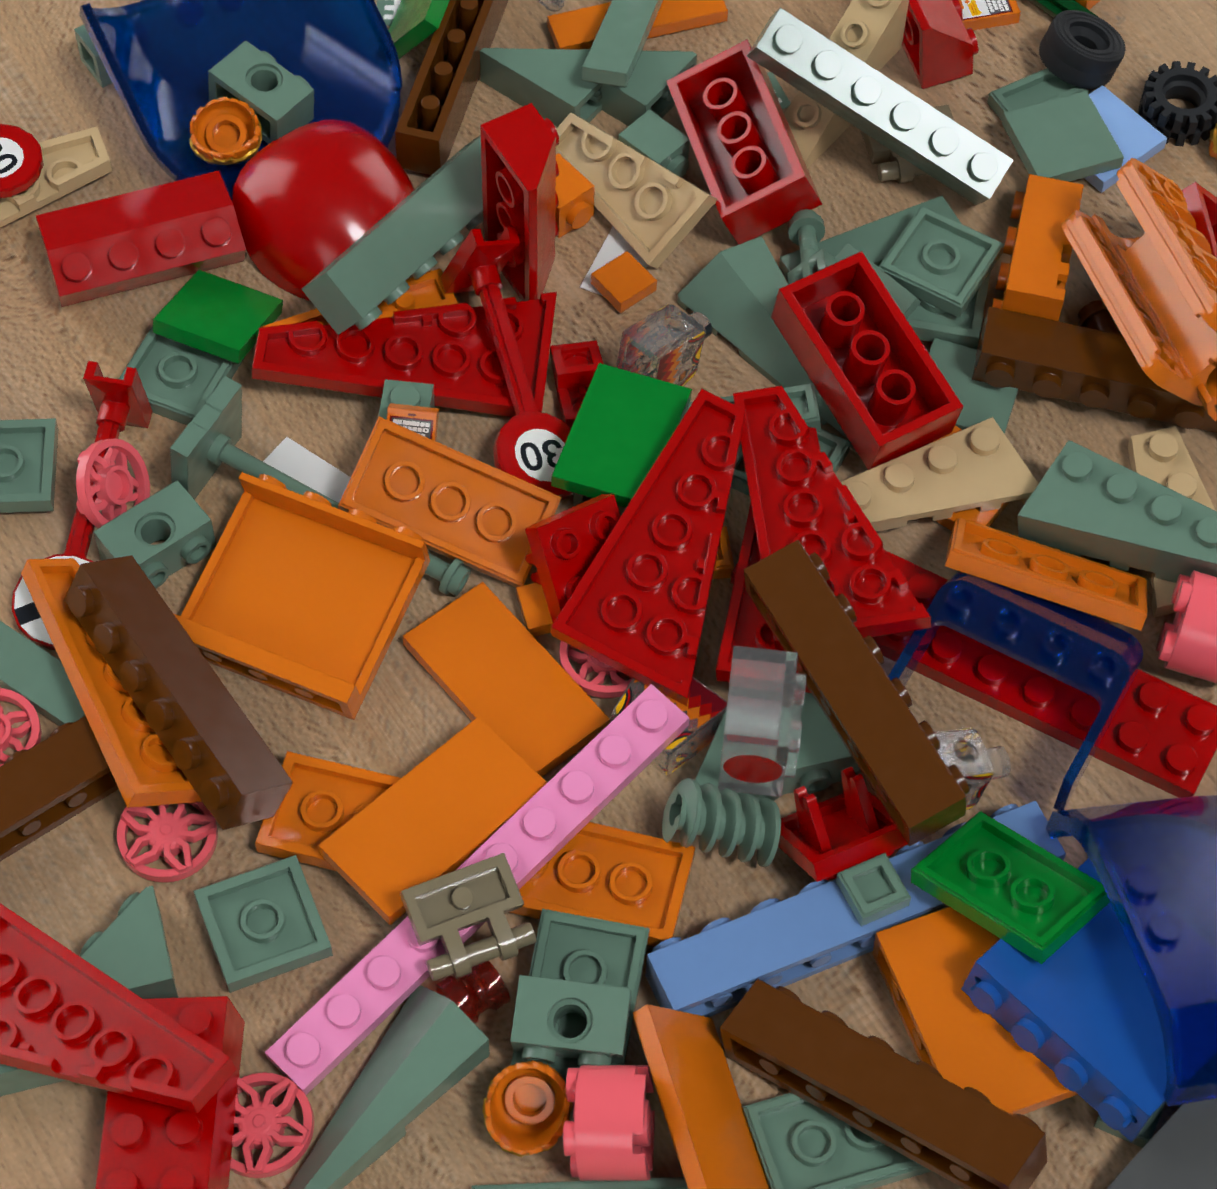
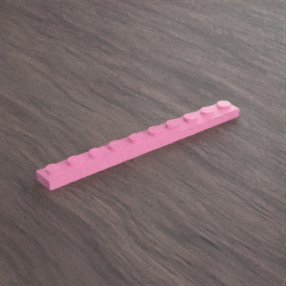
[265,684,689,1095]

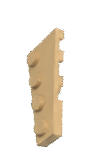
[556,112,718,269]
[0,126,112,228]
[841,417,1039,532]
[1128,426,1216,618]

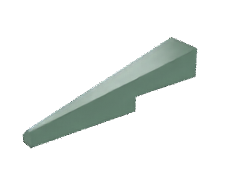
[677,236,856,451]
[288,985,490,1189]

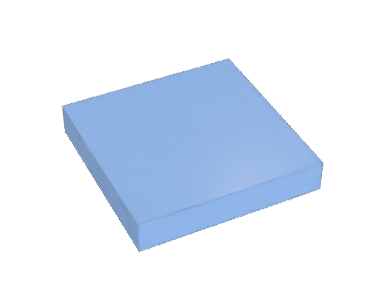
[1084,85,1167,193]

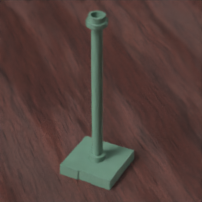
[170,376,471,596]

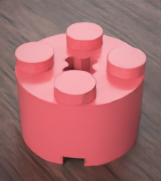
[1156,570,1217,684]
[563,1065,655,1181]

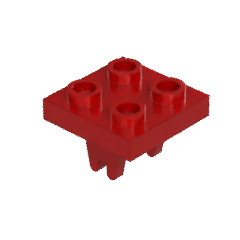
[525,494,621,623]
[778,767,908,882]

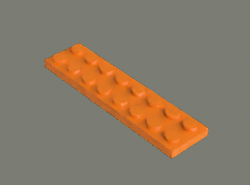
[255,751,696,947]

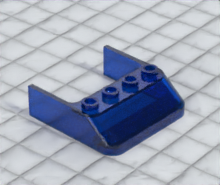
[888,571,1143,813]

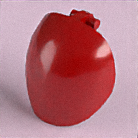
[232,119,415,301]

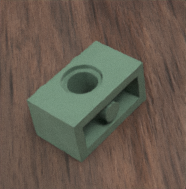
[208,40,314,144]
[93,480,216,588]
[510,975,632,1067]

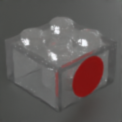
[718,646,806,797]

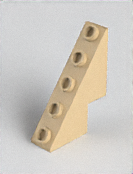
[784,0,909,169]

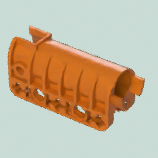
[1061,158,1217,421]

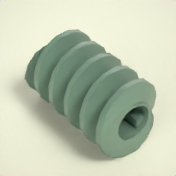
[662,778,781,868]

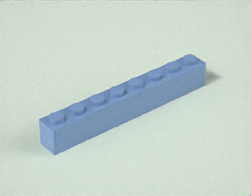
[645,800,1066,1017]

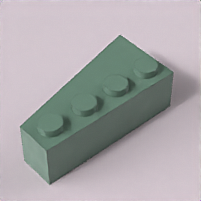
[1017,440,1217,583]

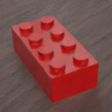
[666,39,822,245]
[771,251,964,470]
[95,996,245,1189]

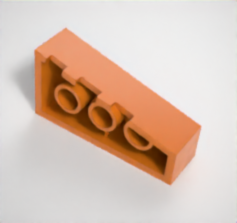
[992,174,1084,321]

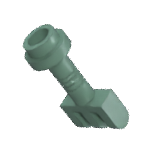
[787,209,836,285]

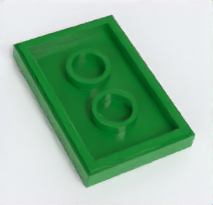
[551,363,692,507]
[911,811,1111,964]

